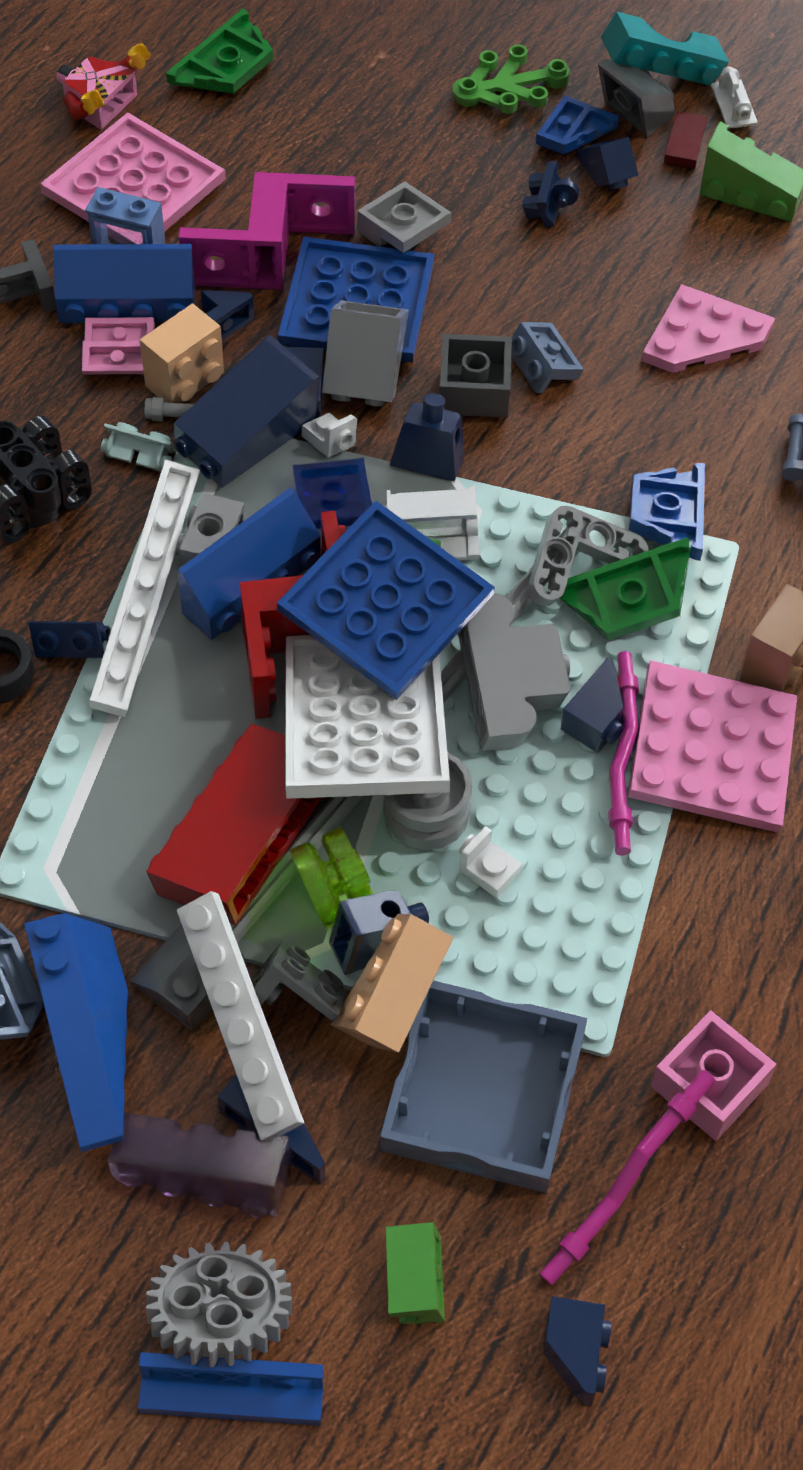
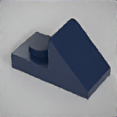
[201,290,255,341]

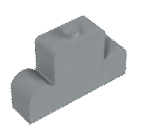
[458,594,570,751]

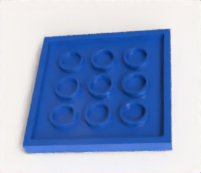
[278,237,435,363]
[277,501,495,700]

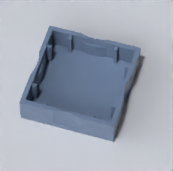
[380,980,588,1193]

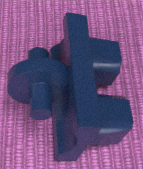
[522,161,579,227]

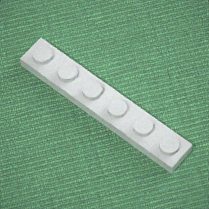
[177,891,304,1142]

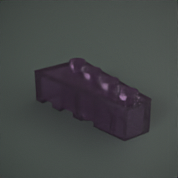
[108,1113,291,1218]

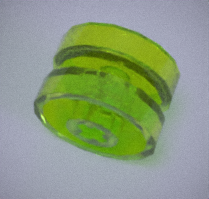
[289,826,373,931]

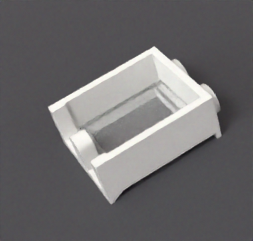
[383,485,480,560]

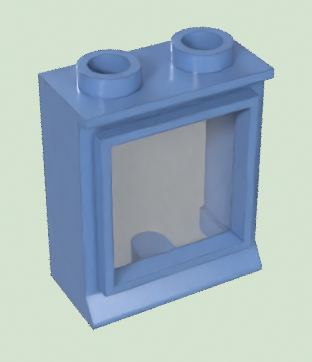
[85,187,165,244]

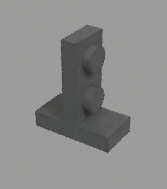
[0,239,57,313]

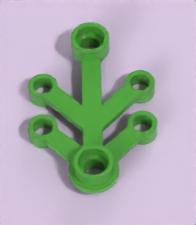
[453,44,570,114]

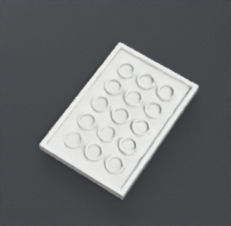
[286,635,450,799]

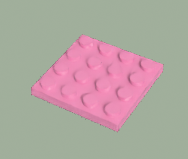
[40,112,226,244]
[627,660,797,833]

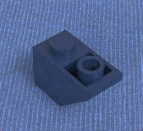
[543,1296,611,1406]

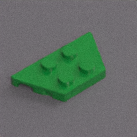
[166,8,273,93]
[560,537,691,640]

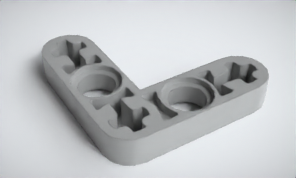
[527,505,649,607]

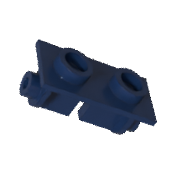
[28,621,111,658]

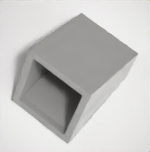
[322,300,409,406]

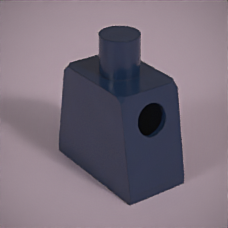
[390,393,464,481]

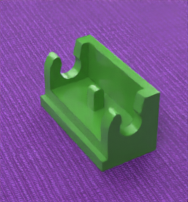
[386,1222,445,1324]

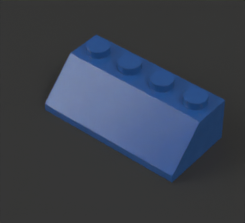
[53,244,196,323]
[178,488,321,640]

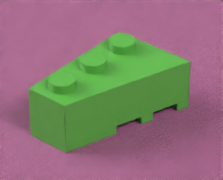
[699,121,803,222]

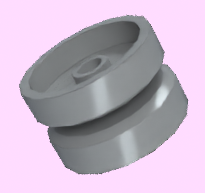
[384,751,472,850]

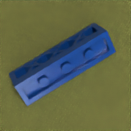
[138,1352,324,1426]

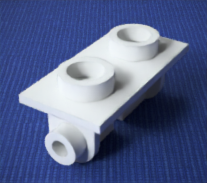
[711,66,758,129]

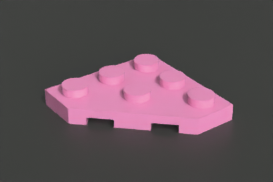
[641,284,775,373]

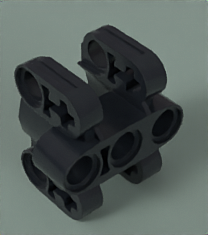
[0,416,92,543]

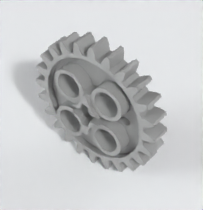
[146,1242,292,1367]

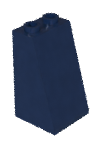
[174,335,319,488]

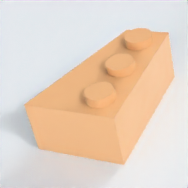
[331,914,454,1053]

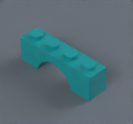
[601,12,729,86]

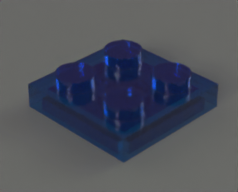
[293,458,372,529]

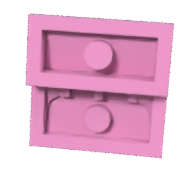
[82,317,155,375]

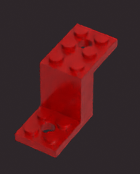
[240,511,346,719]

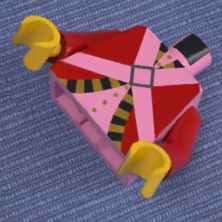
[56,43,151,130]

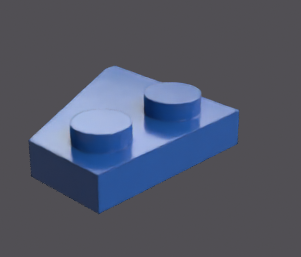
[536,95,620,155]

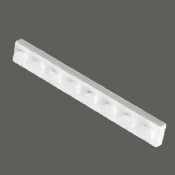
[88,460,200,717]

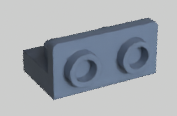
[511,322,584,393]

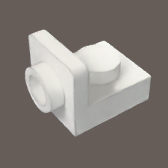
[301,413,357,458]
[459,826,522,898]

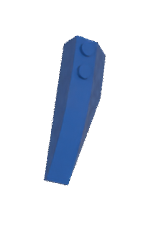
[24,913,129,1152]

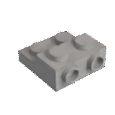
[357,182,451,253]

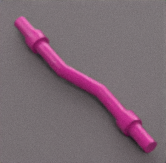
[608,651,639,856]
[539,1070,716,1286]

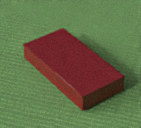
[664,111,708,169]

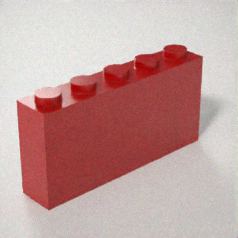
[146,723,322,925]

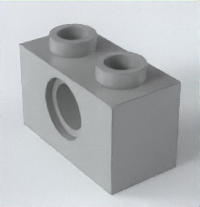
[176,493,245,567]

